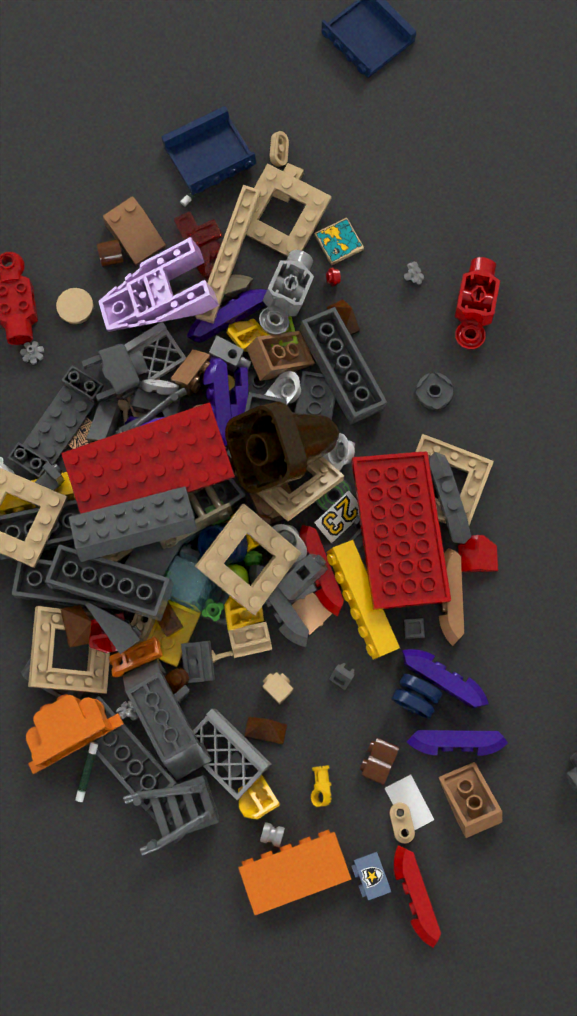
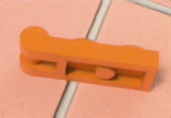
[109,637,163,677]

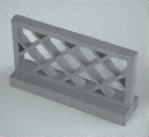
[100,322,186,400]
[193,709,272,800]

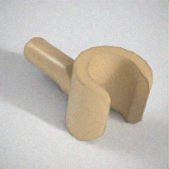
[118,400,130,425]
[212,650,233,663]

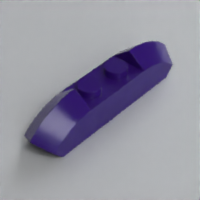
[187,289,267,343]
[204,356,231,447]
[402,649,489,709]
[406,730,508,756]

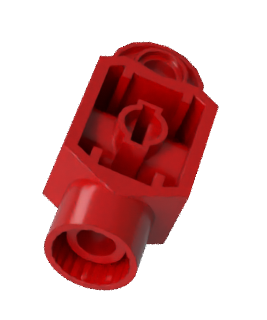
[0,252,38,345]
[455,257,500,349]

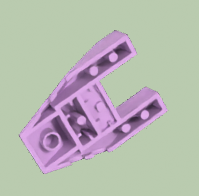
[98,237,219,332]

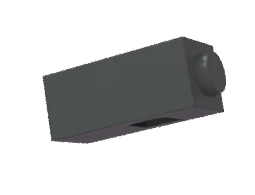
[130,388,182,417]
[86,401,121,443]
[277,554,328,600]

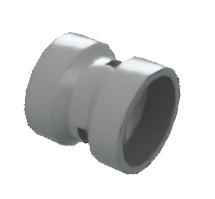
[260,822,285,847]

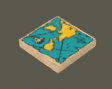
[315,218,364,266]

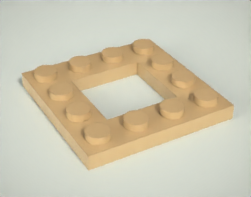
[246,164,332,257]
[416,434,494,525]
[235,457,344,521]
[0,468,68,568]
[195,504,301,615]
[28,606,110,694]

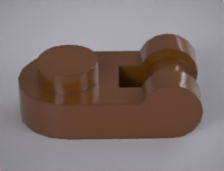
[165,668,189,694]

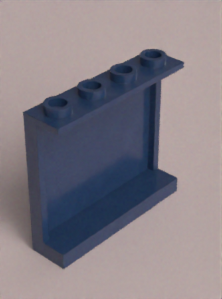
[321,0,416,78]
[161,106,256,195]

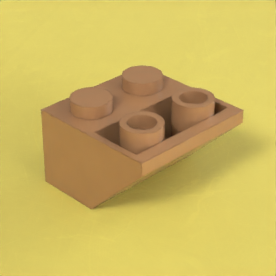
[171,350,210,397]

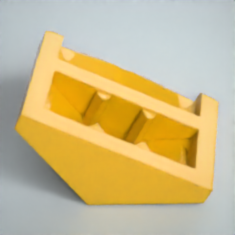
[226,319,267,352]
[224,596,264,631]
[238,775,280,820]

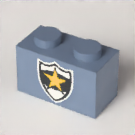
[351,852,391,900]

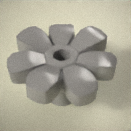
[404,261,424,285]
[20,341,44,365]
[116,700,138,720]

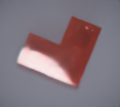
[173,211,222,247]

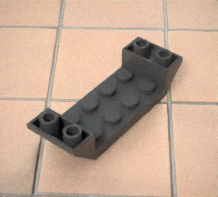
[7,365,104,478]
[122,659,212,780]

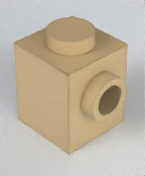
[263,672,293,705]

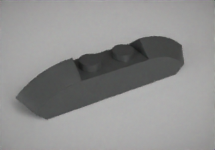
[429,452,471,544]
[249,565,309,647]

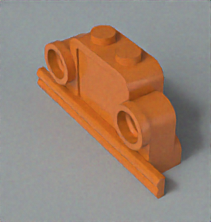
[26,694,124,774]

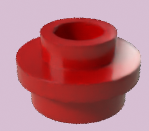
[326,268,341,286]

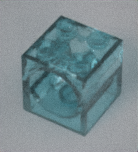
[167,556,217,614]

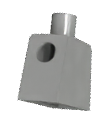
[209,336,252,372]

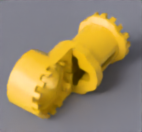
[311,765,332,807]

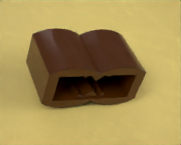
[359,737,399,785]

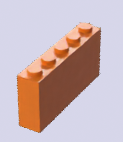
[238,829,351,915]

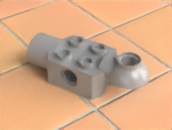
[259,250,314,335]

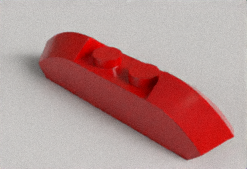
[299,525,344,616]
[394,845,441,948]

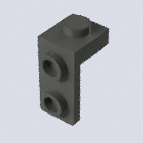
[35,462,65,507]

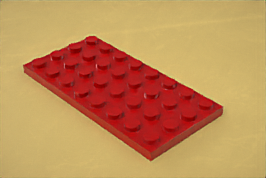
[61,402,235,514]
[351,451,451,610]

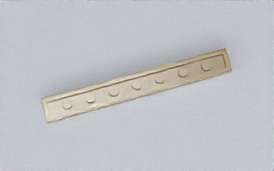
[195,185,261,324]

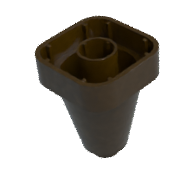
[225,402,339,494]

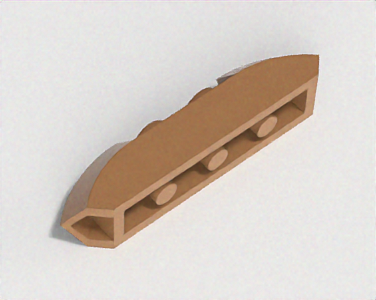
[439,548,464,646]

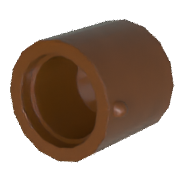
[96,239,124,267]

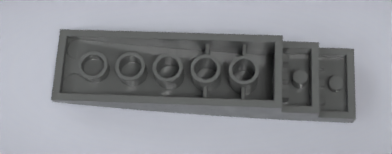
[88,696,203,844]

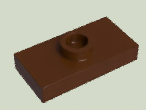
[157,602,184,637]

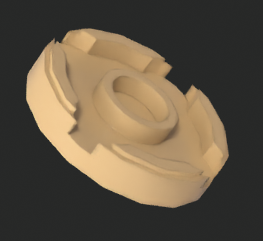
[56,288,94,325]

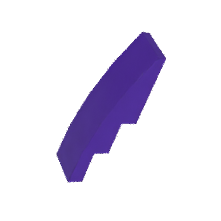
[229,367,248,418]

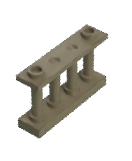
[159,485,233,549]

